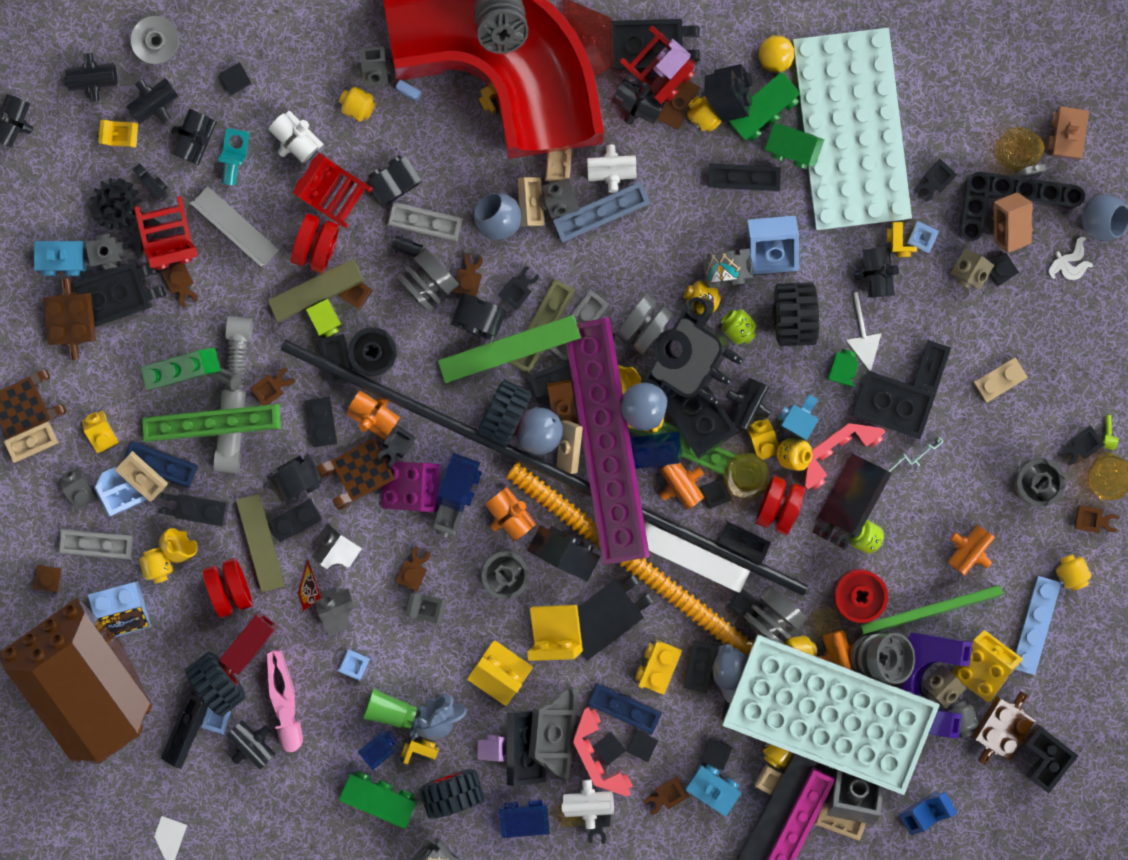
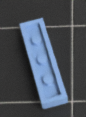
[1015,576,1061,675]

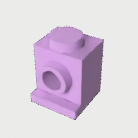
[653,39,691,79]
[478,735,507,762]

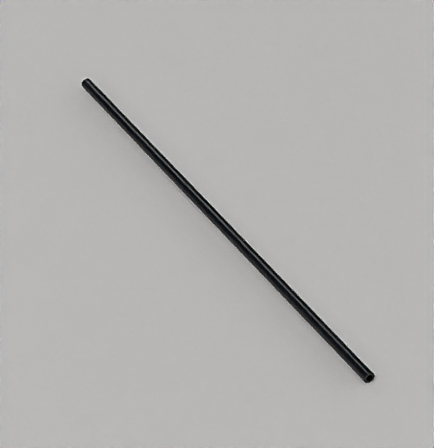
[280,339,808,596]

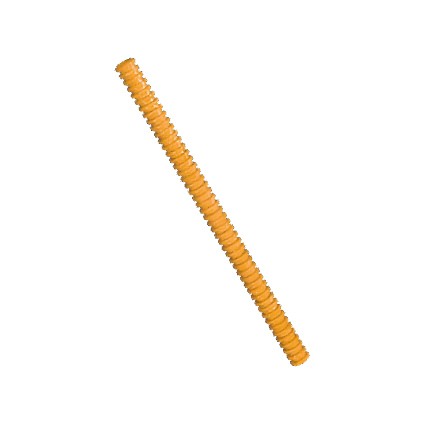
[506,462,754,655]

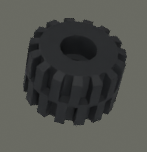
[772,282,819,347]

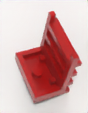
[620,26,695,104]
[292,153,373,228]
[134,196,198,270]

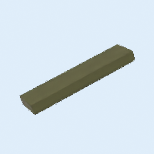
[268,259,364,323]
[509,278,575,374]
[236,493,286,592]

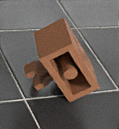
[1047,106,1089,160]
[991,192,1033,253]

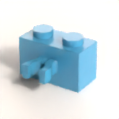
[34,241,86,276]
[777,395,819,440]
[685,764,742,817]

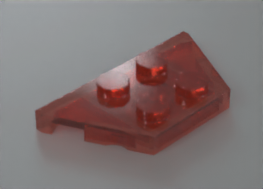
[562,0,614,78]

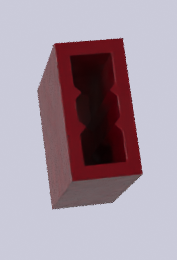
[219,612,279,675]

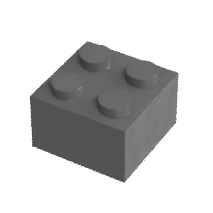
[827,768,884,825]

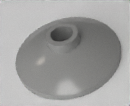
[131,16,179,64]

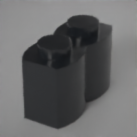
[366,155,423,208]

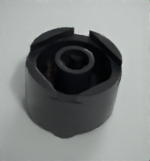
[450,293,506,342]
[348,327,398,376]
[266,452,323,505]

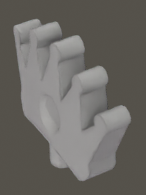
[1015,164,1047,177]

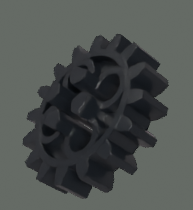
[89,178,142,231]

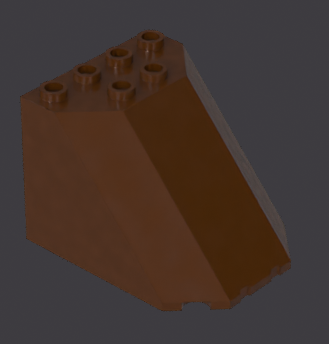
[0,597,152,764]

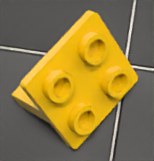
[468,640,533,706]

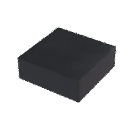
[219,62,252,96]
[700,478,731,509]
[727,588,761,621]
[626,730,659,762]
[592,731,626,766]
[701,738,732,770]

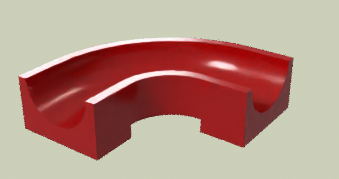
[383,0,605,159]

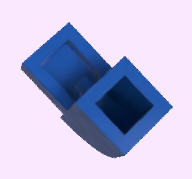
[899,792,957,835]

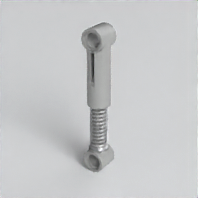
[214,316,253,474]

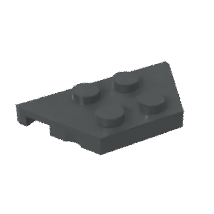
[529,687,578,780]

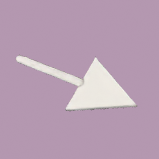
[846,292,881,371]

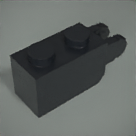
[157,493,229,526]

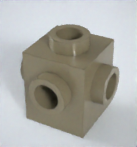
[950,249,994,290]
[922,665,966,709]

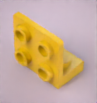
[527,605,583,661]
[952,630,1023,703]
[635,639,682,695]

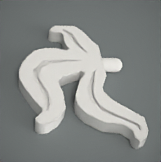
[1048,237,1093,280]

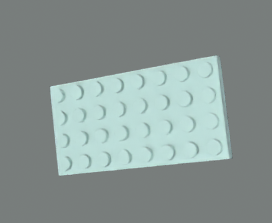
[793,28,912,231]
[722,634,939,795]

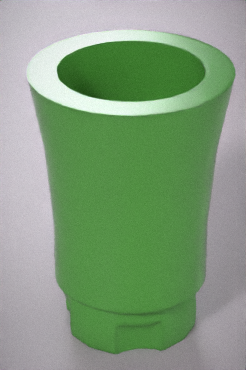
[362,688,417,730]

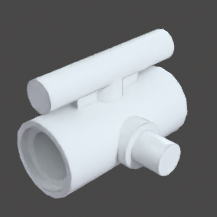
[268,111,324,163]
[587,144,637,193]
[562,779,614,829]

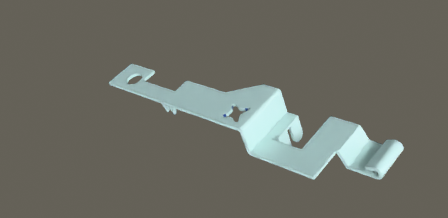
[887,437,943,472]

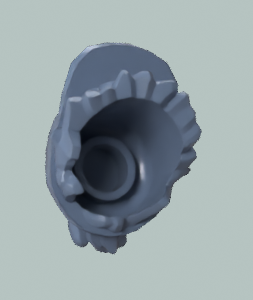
[712,643,749,703]
[409,693,467,740]

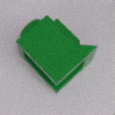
[827,349,859,387]

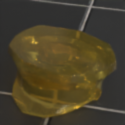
[997,127,1045,173]
[1088,452,1128,500]
[723,453,769,499]

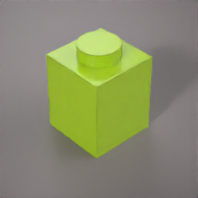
[306,299,342,338]

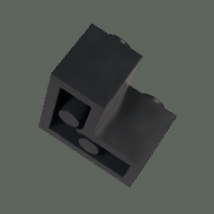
[704,64,753,122]
[527,525,601,582]
[1022,723,1079,794]

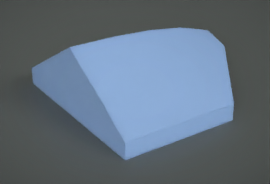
[94,467,147,517]

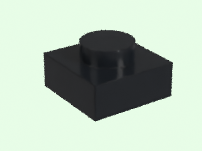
[990,253,1019,286]

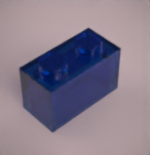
[630,431,683,469]
[436,453,482,513]
[358,729,398,770]
[499,799,550,838]

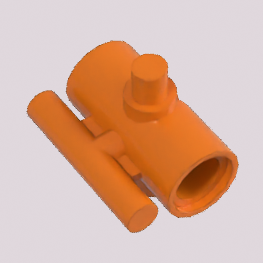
[346,390,400,440]
[659,458,704,510]
[484,487,537,542]
[947,525,995,576]
[819,629,852,670]

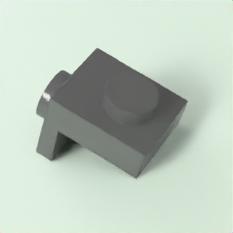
[59,467,97,511]
[432,500,465,538]
[406,593,447,624]

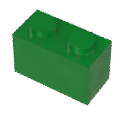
[765,122,825,169]

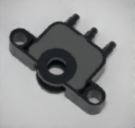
[642,296,743,406]

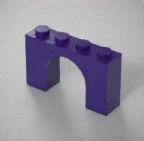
[900,632,973,738]

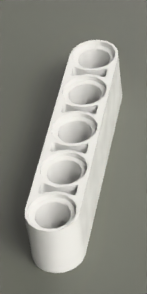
[644,521,750,593]

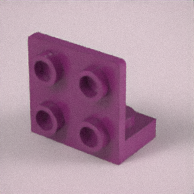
[381,461,440,512]

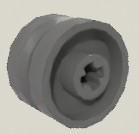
[616,292,674,354]

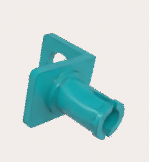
[218,128,250,185]

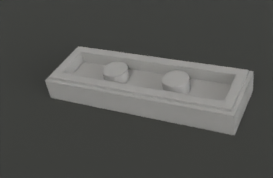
[387,202,463,242]
[550,290,610,361]
[58,529,133,560]

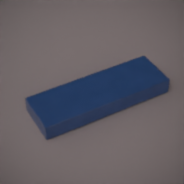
[123,440,199,488]
[587,683,662,735]

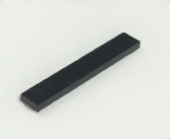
[736,753,817,860]

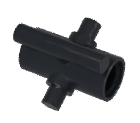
[64,52,118,102]
[127,78,179,124]
[611,79,666,125]
[0,94,33,148]
[170,109,217,166]
[854,247,899,298]
[725,377,771,430]
[226,720,276,770]

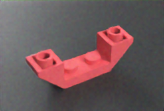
[804,423,886,490]
[573,706,633,796]

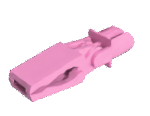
[267,650,303,752]

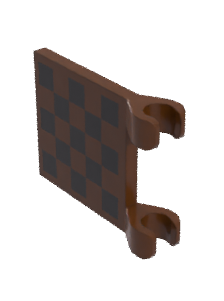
[0,370,67,439]
[317,438,395,511]

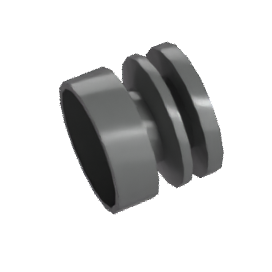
[473,0,528,54]
[395,248,459,313]
[743,585,808,644]
[850,633,915,684]

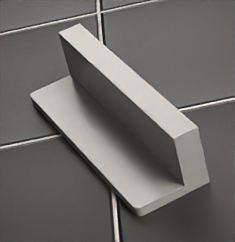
[189,186,280,268]

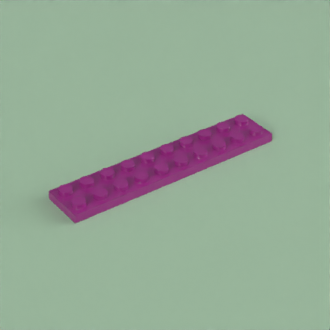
[566,318,650,565]

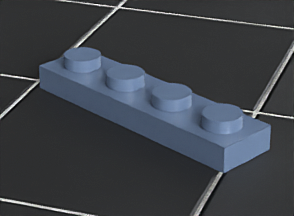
[553,182,651,242]

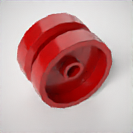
[290,213,340,274]
[755,475,806,536]
[202,558,253,618]
[833,569,888,623]

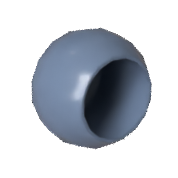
[474,193,522,240]
[1082,194,1128,242]
[620,382,667,431]
[516,407,563,455]

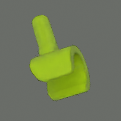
[1103,415,1119,450]

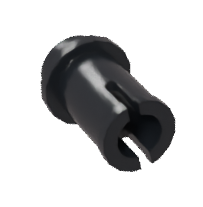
[391,235,423,257]

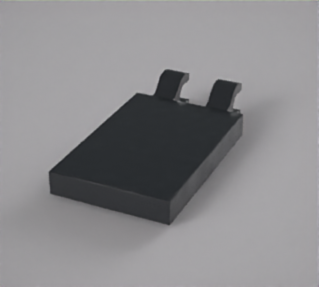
[610,19,700,70]
[71,262,166,327]
[813,453,892,550]
[577,575,653,661]

